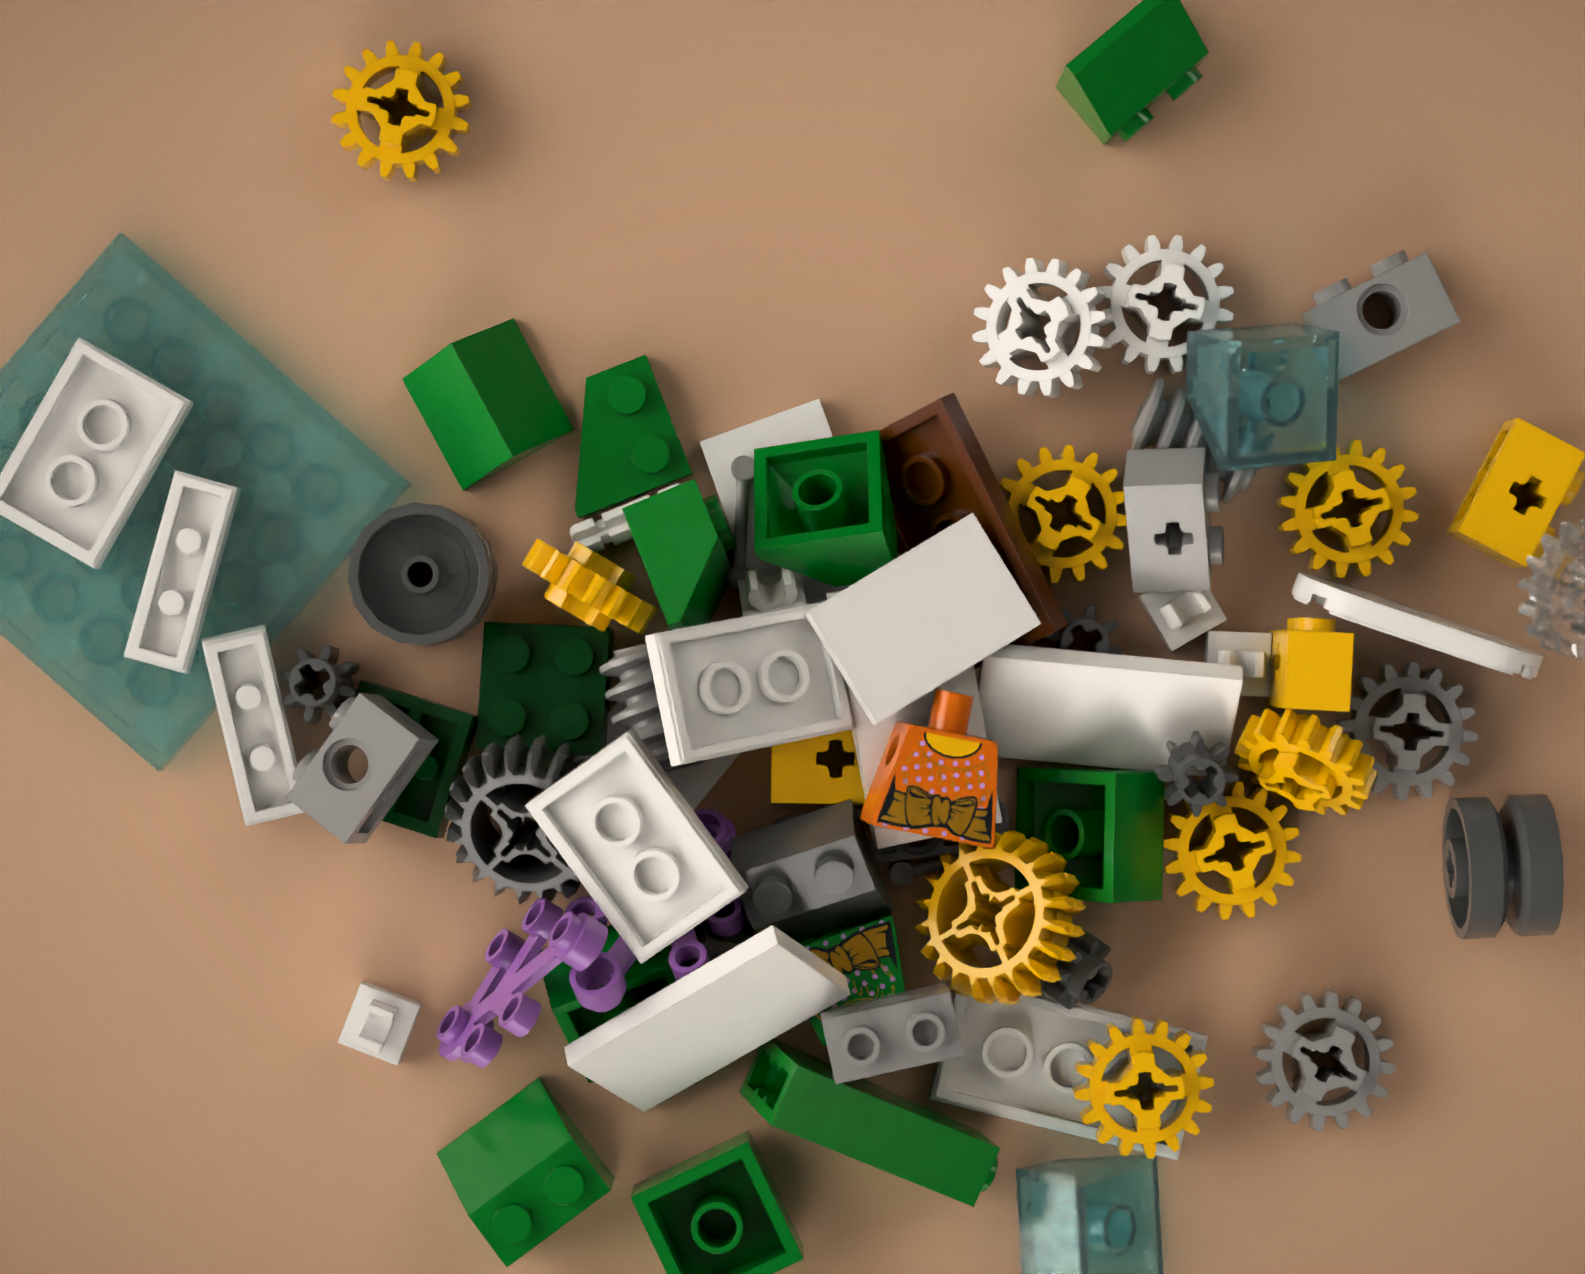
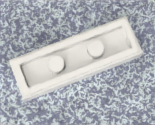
[123,470,241,674]
[201,624,304,826]

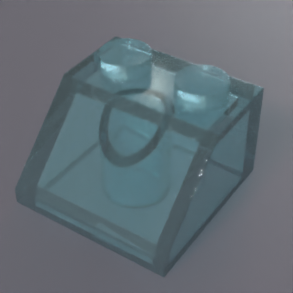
[1186,322,1340,471]
[1016,1154,1164,1274]

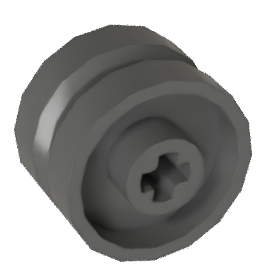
[347,503,498,645]
[1442,794,1564,939]

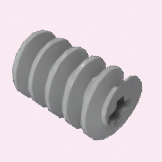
[1130,377,1273,504]
[599,643,705,772]

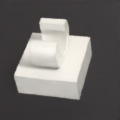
[737,567,807,617]
[1138,591,1227,651]
[1204,631,1272,697]
[338,981,423,1065]

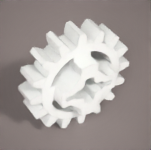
[1097,235,1234,374]
[972,258,1114,398]

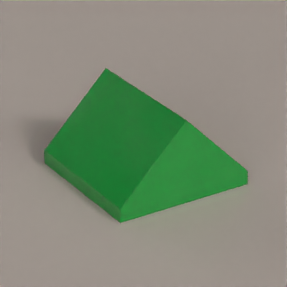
[402,318,575,491]

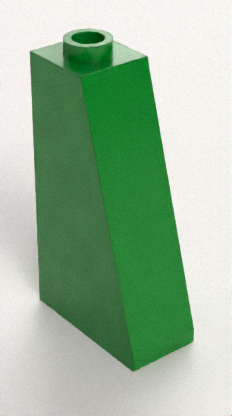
[739,1039,1000,1207]

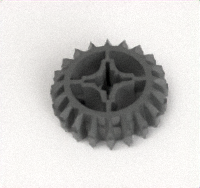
[444,734,591,905]

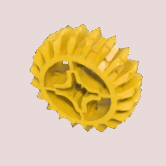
[915,830,1087,1005]

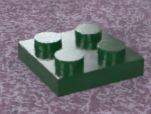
[475,622,614,757]

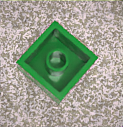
[631,1130,804,1274]

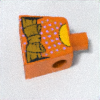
[860,689,998,849]

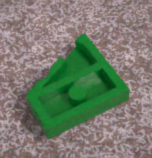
[575,354,693,519]

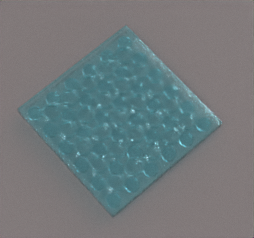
[0,232,412,771]

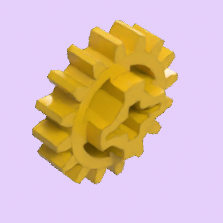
[331,40,472,182]
[1276,440,1419,579]
[999,445,1127,584]
[522,538,658,635]
[1234,709,1378,815]
[1163,781,1302,920]
[1072,1015,1215,1159]

